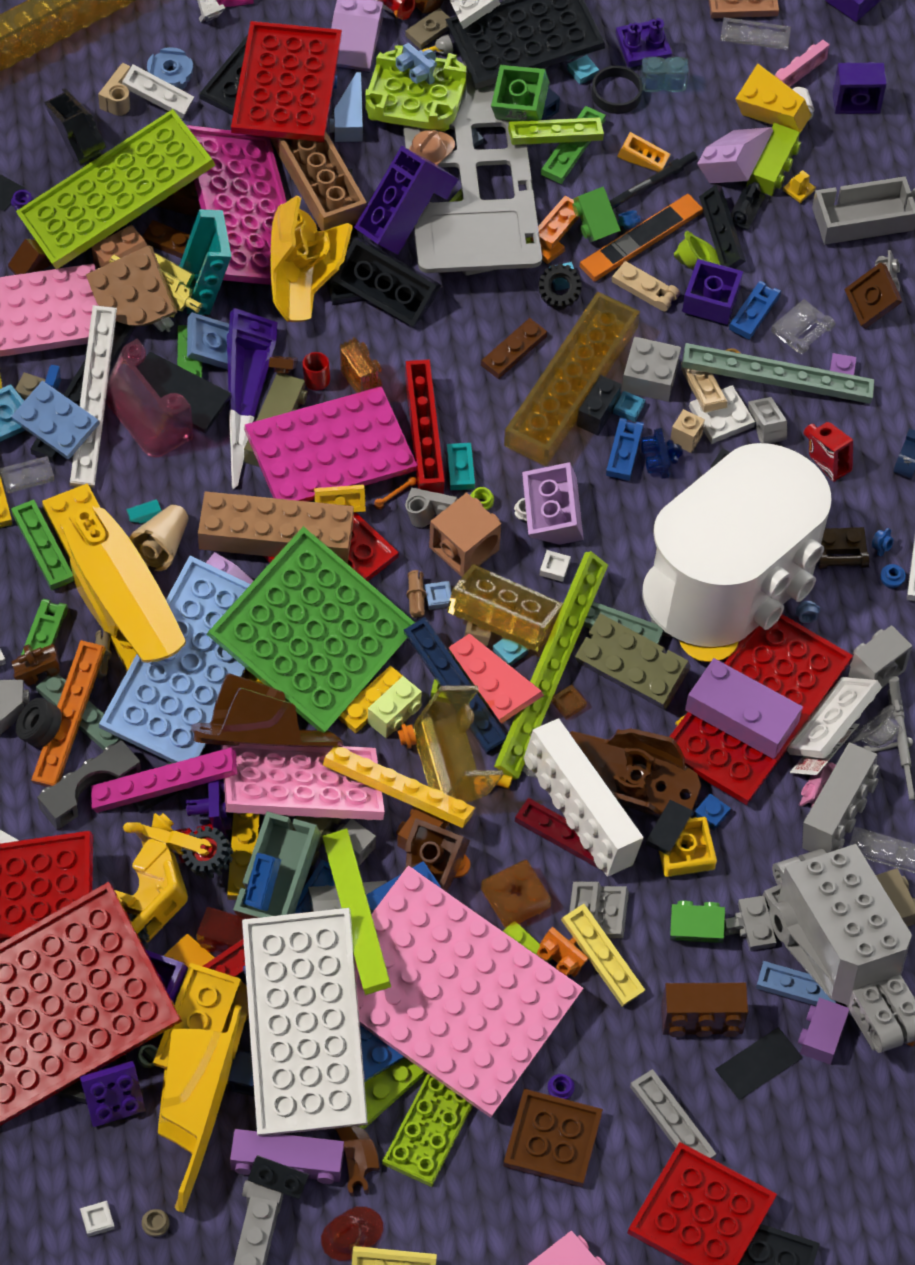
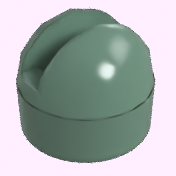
[137,1045,158,1068]

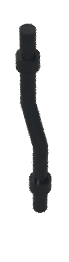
[580,151,698,222]

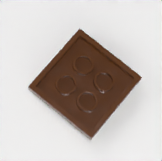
[503,1089,603,1187]

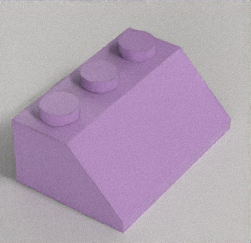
[522,462,584,545]

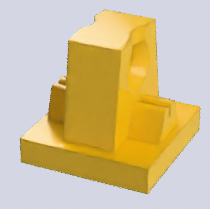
[783,170,816,203]

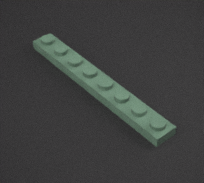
[682,343,874,404]

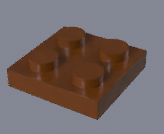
[844,262,903,329]

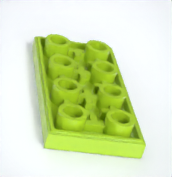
[382,1074,473,1187]

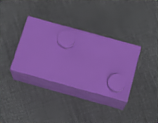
[685,658,803,759]

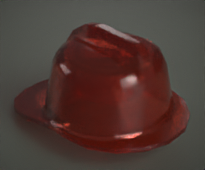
[321,1207,383,1261]

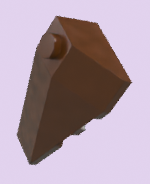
[404,818,470,892]

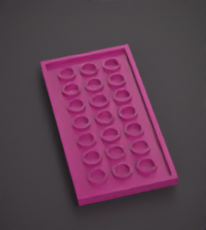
[186,125,287,285]

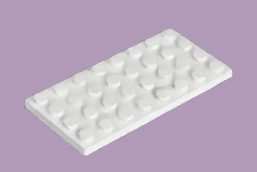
[242,908,368,1136]

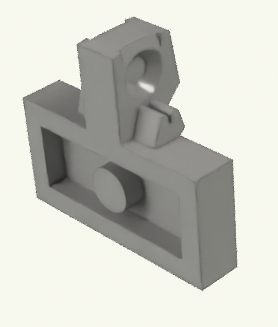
[724,896,776,951]

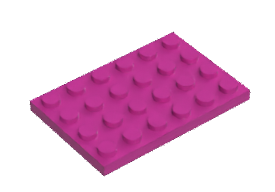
[244,386,417,502]

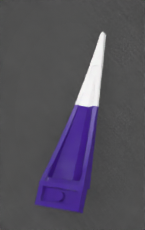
[227,308,278,489]

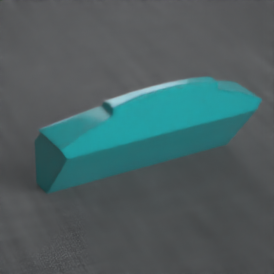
[126,499,162,523]

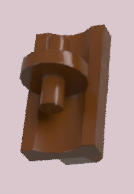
[11,644,60,686]

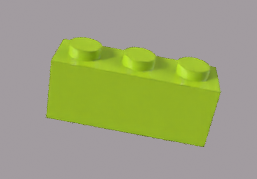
[746,123,801,196]

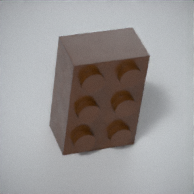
[661,983,748,1037]

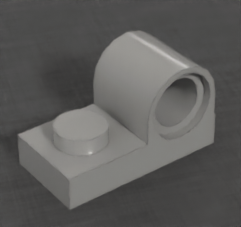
[748,397,787,444]
[405,488,458,528]

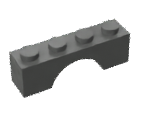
[37,740,141,830]

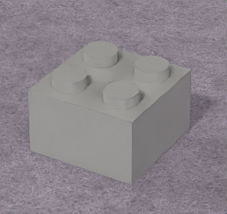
[622,337,681,402]
[848,625,912,689]

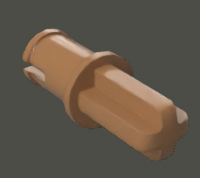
[406,570,426,618]

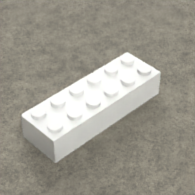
[524,718,644,877]

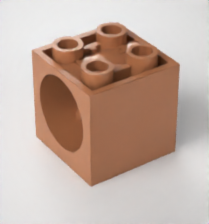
[429,492,501,579]

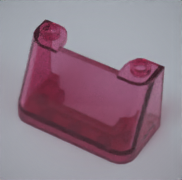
[106,339,193,457]

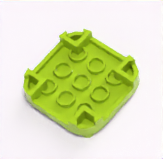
[366,46,466,131]

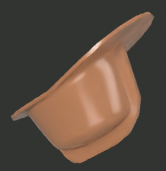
[409,130,455,165]

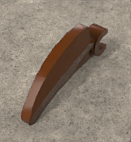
[334,1126,380,1197]

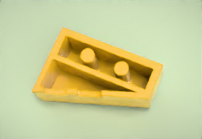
[735,64,811,133]

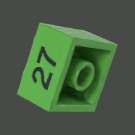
[491,65,549,121]

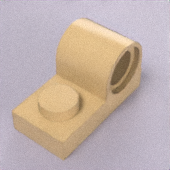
[98,63,130,116]

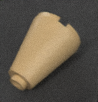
[129,505,189,571]

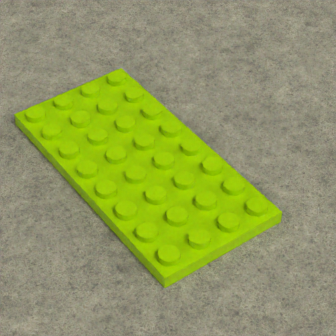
[16,109,216,270]

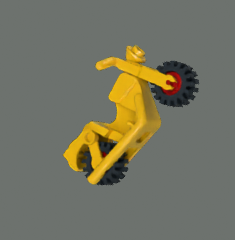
[115,813,233,949]

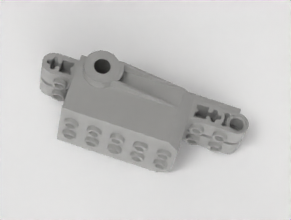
[769,844,915,1053]

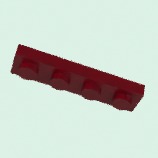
[515,797,603,871]

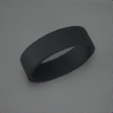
[592,66,643,114]

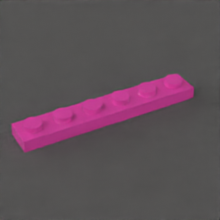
[91,747,237,813]

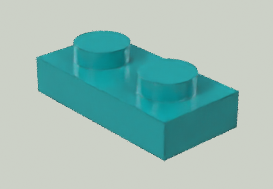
[447,443,475,490]

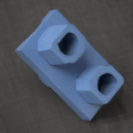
[396,43,437,85]

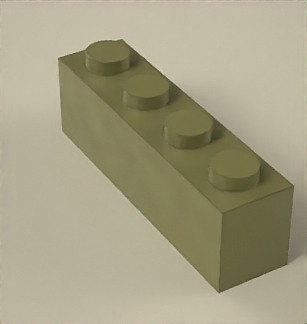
[244,372,308,467]

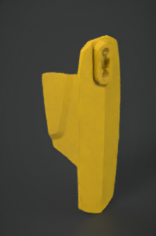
[63,507,186,663]
[157,1005,247,1213]

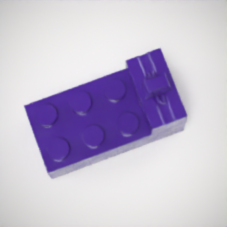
[354,145,459,255]

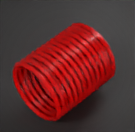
[302,352,330,391]

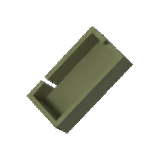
[575,613,691,711]

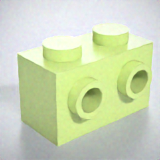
[368,676,422,738]

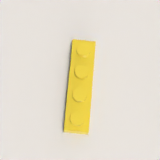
[561,904,645,1007]

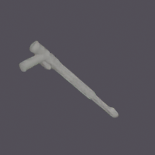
[888,676,915,801]

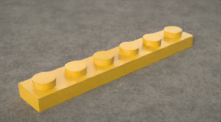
[323,746,475,828]

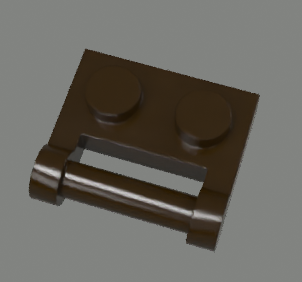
[818,527,869,569]

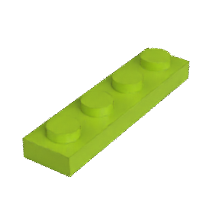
[508,117,604,145]

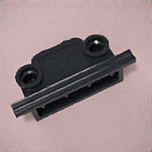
[44,88,106,166]

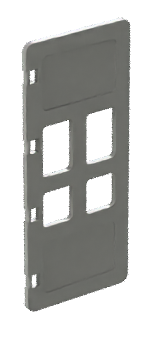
[403,63,542,273]

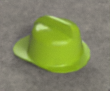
[674,231,720,270]

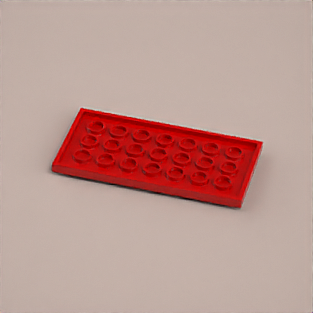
[669,614,853,805]

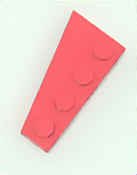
[448,634,544,724]

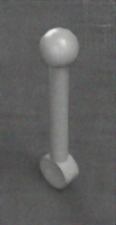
[863,737,913,752]

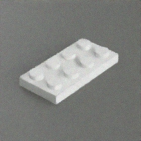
[787,677,882,758]

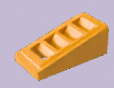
[617,132,671,172]

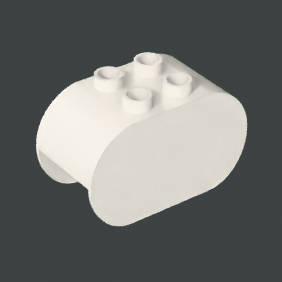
[642,443,831,647]

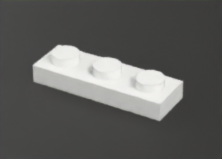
[122,65,194,119]

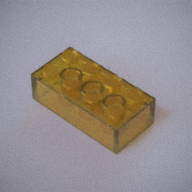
[447,564,563,652]

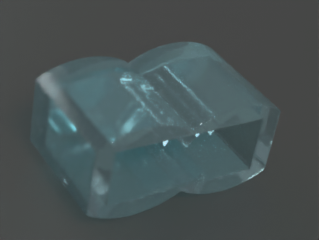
[640,57,689,92]

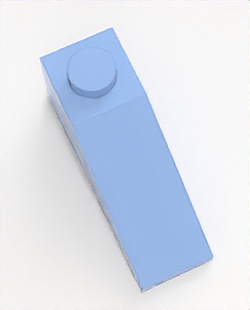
[330,72,363,142]

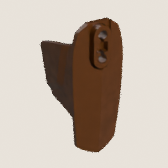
[191,673,343,747]
[569,728,701,817]

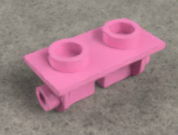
[800,762,836,807]

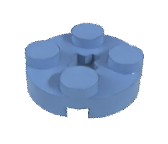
[147,48,193,90]

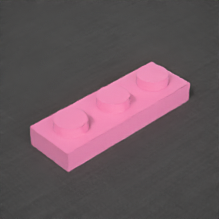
[775,40,829,87]

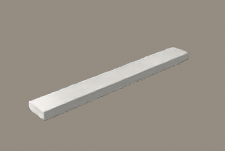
[70,305,117,489]

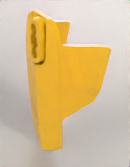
[271,196,352,322]

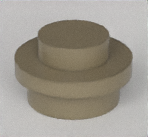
[142,1209,169,1237]

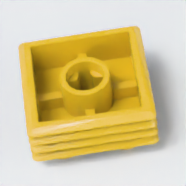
[659,817,717,877]

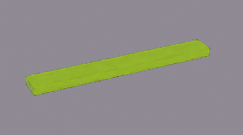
[322,828,391,995]

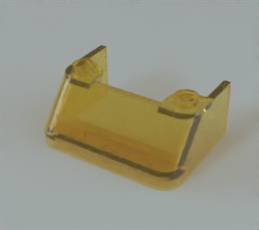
[414,685,504,803]

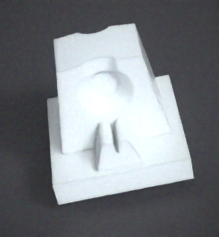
[197,0,225,22]

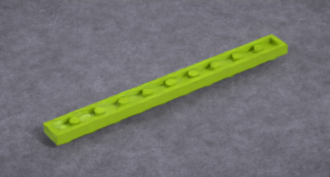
[494,551,608,780]

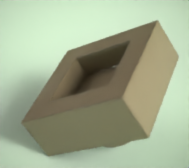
[15,372,46,400]
[464,617,493,646]

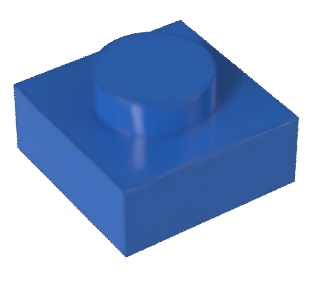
[694,794,731,830]

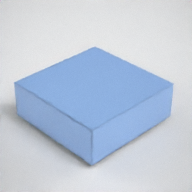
[424,581,454,610]

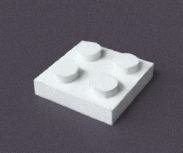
[689,385,755,444]

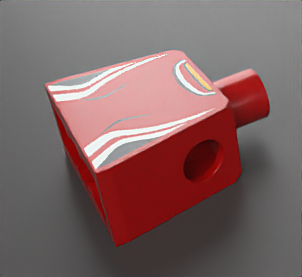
[804,422,853,482]

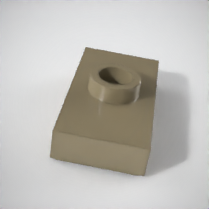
[405,8,450,49]

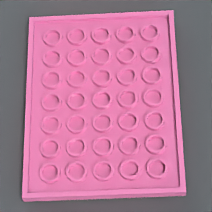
[354,866,583,1118]

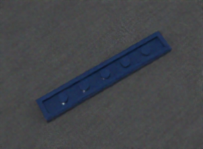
[404,617,507,754]

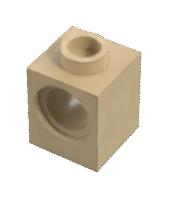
[670,409,705,453]

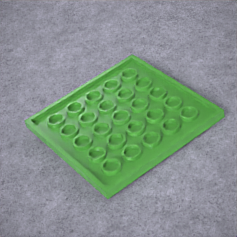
[206,526,415,733]

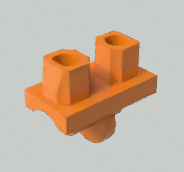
[537,927,589,977]

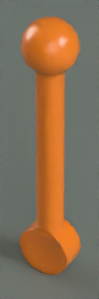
[374,476,417,509]

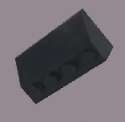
[332,238,442,327]

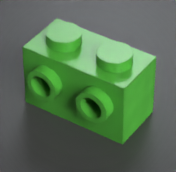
[572,186,621,242]
[670,901,725,943]

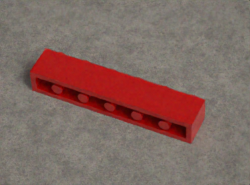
[405,359,445,494]

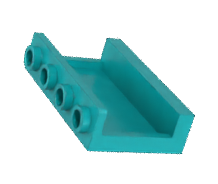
[179,209,232,315]

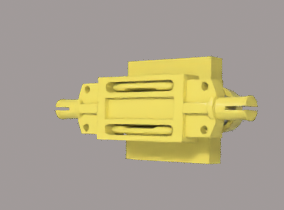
[109,253,202,318]

